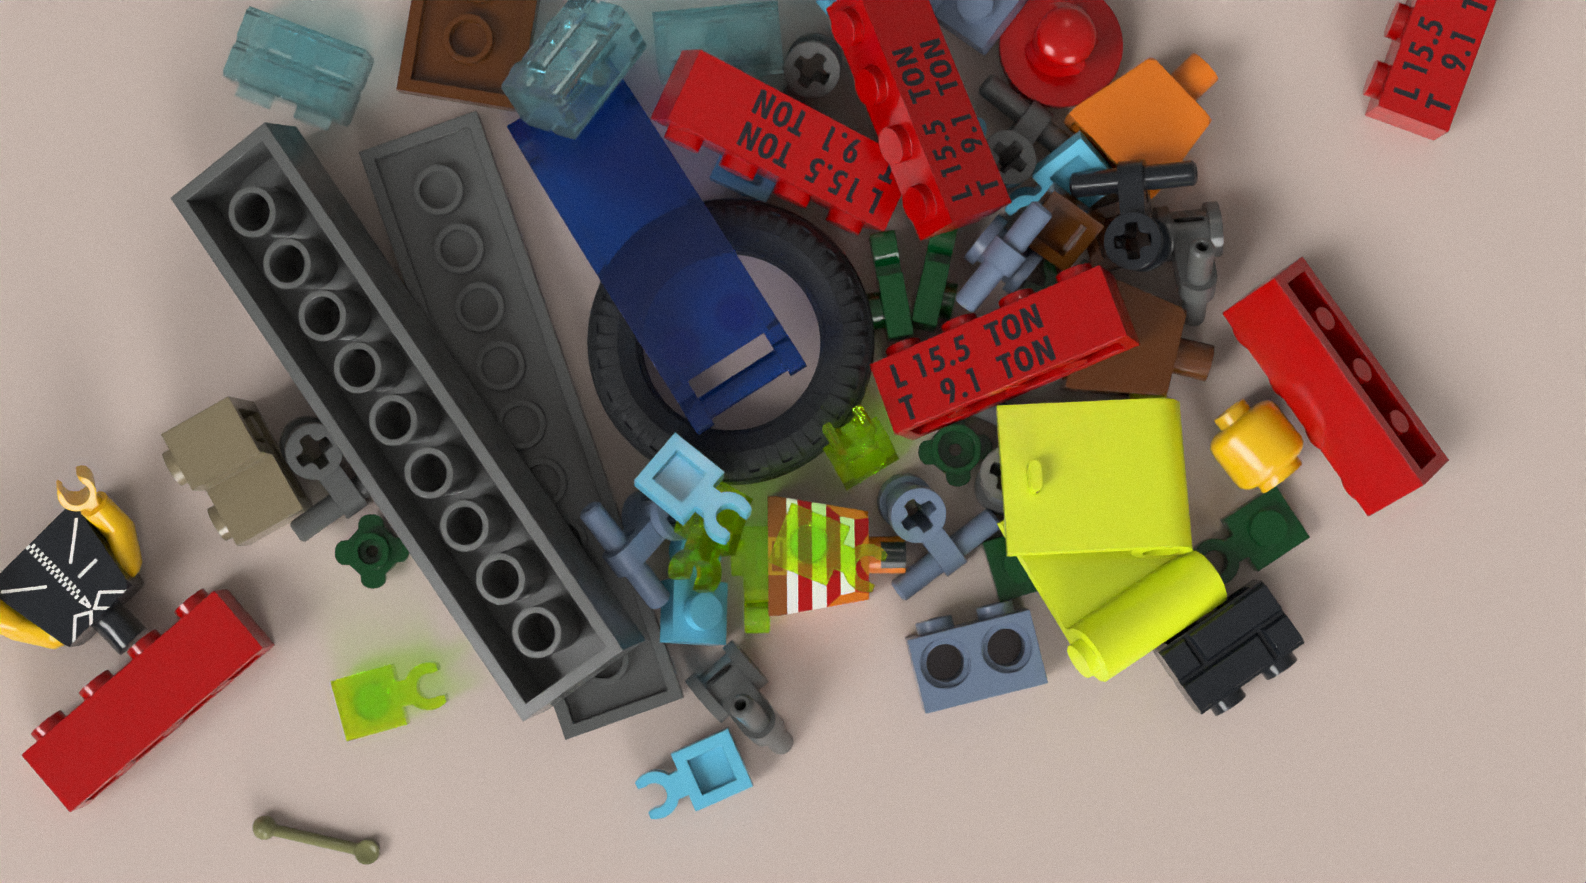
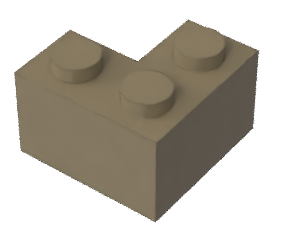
[161,396,312,546]

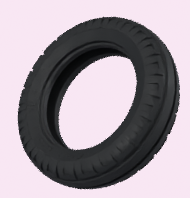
[587,198,875,485]

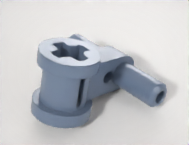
[956,201,1052,312]
[877,473,1000,600]
[580,490,703,609]

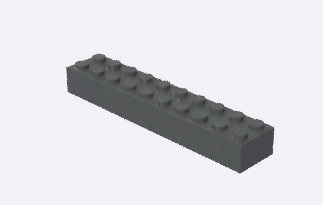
[171,122,645,721]

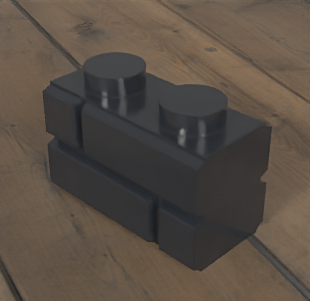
[1153,579,1305,716]

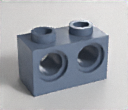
[905,599,1048,714]

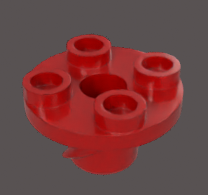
[998,0,1123,109]

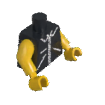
[0,465,148,655]

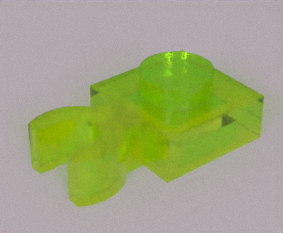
[822,405,899,491]
[668,481,753,593]
[767,503,888,592]
[731,526,771,633]
[330,661,449,741]

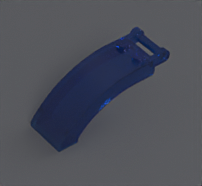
[507,60,807,435]

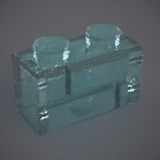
[501,0,647,140]
[652,0,784,85]
[223,6,374,131]

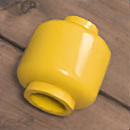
[1210,398,1304,493]

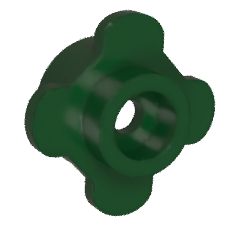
[918,419,992,487]
[335,514,410,589]

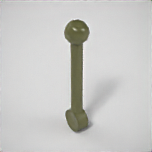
[252,815,380,865]

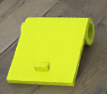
[996,394,1193,558]
[997,519,1227,682]

